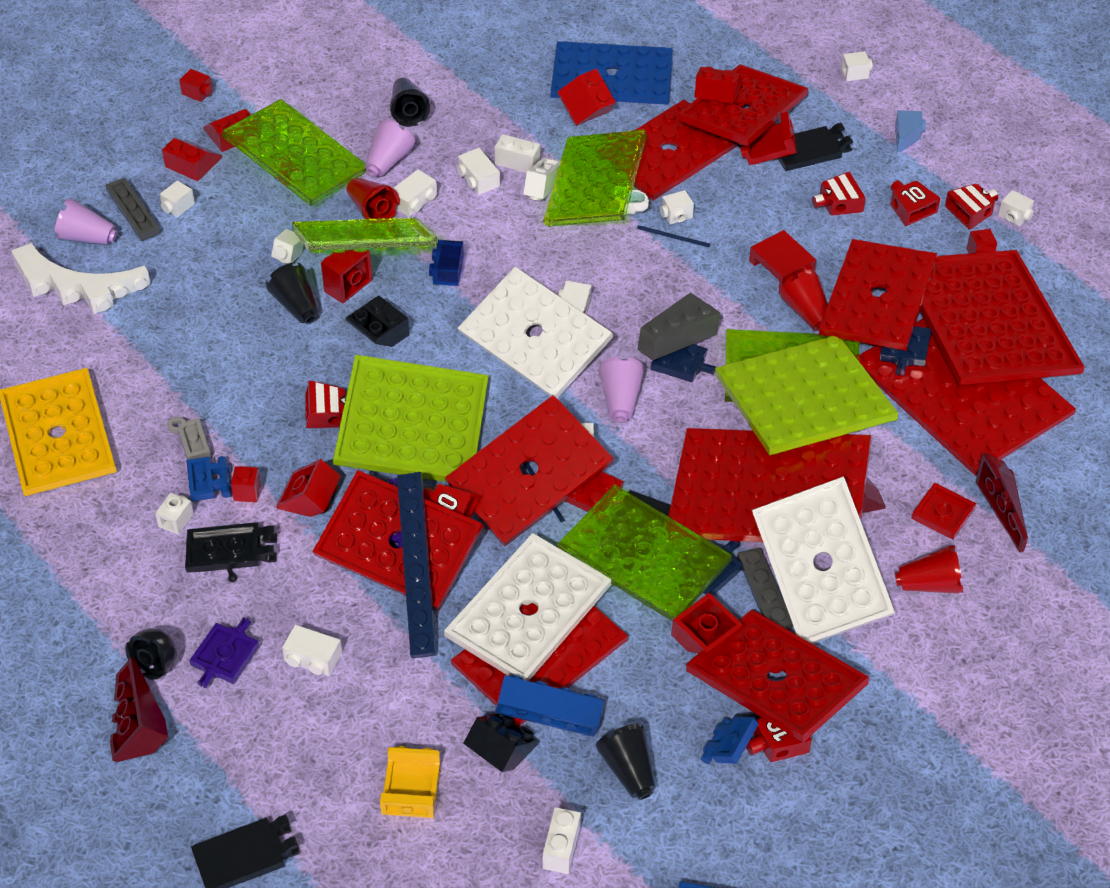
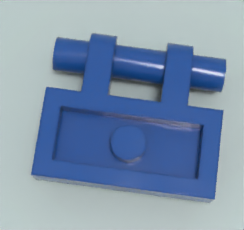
[186,456,231,502]
[701,717,759,764]

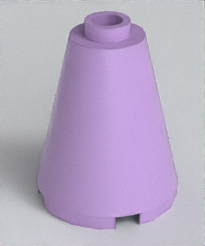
[365,119,415,177]
[54,198,117,245]
[599,357,644,422]

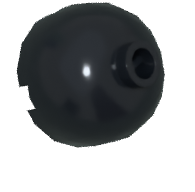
[125,628,177,680]

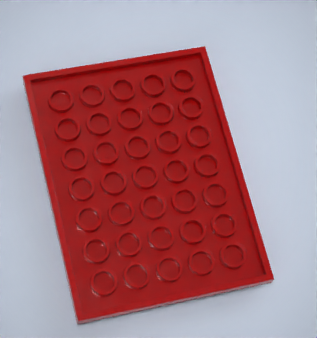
[920,250,1085,386]
[856,318,1076,476]
[665,428,871,543]

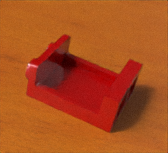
[740,111,797,165]
[749,230,816,289]

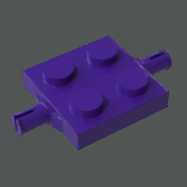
[189,617,260,688]

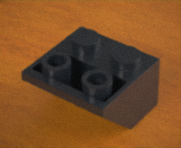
[346,295,409,347]
[463,713,540,772]

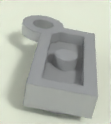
[167,417,211,460]

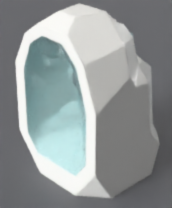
[614,189,649,215]

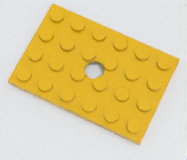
[0,368,117,497]

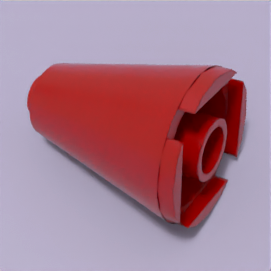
[346,178,400,225]
[779,270,828,331]
[895,545,964,594]

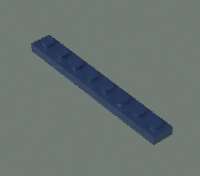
[397,472,437,659]

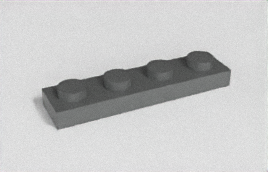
[105,178,160,241]
[737,548,793,630]

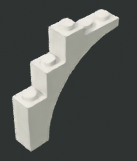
[11,243,151,314]

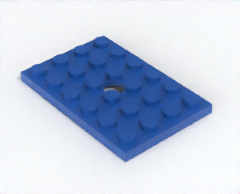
[550,41,673,105]

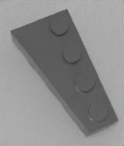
[637,292,720,360]

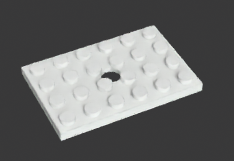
[457,267,613,398]
[752,477,895,644]
[444,533,612,681]

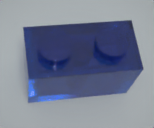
[429,240,464,286]

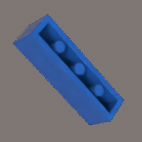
[495,675,604,737]

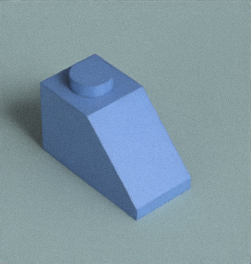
[895,110,926,152]

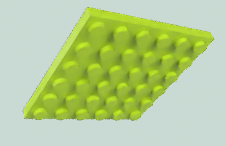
[715,336,898,455]
[333,355,489,482]

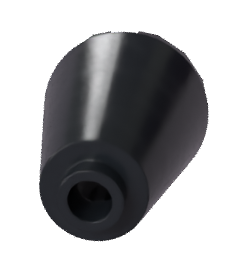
[390,78,430,127]
[265,263,318,324]
[595,723,656,800]

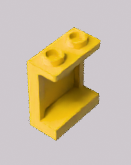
[380,746,440,818]

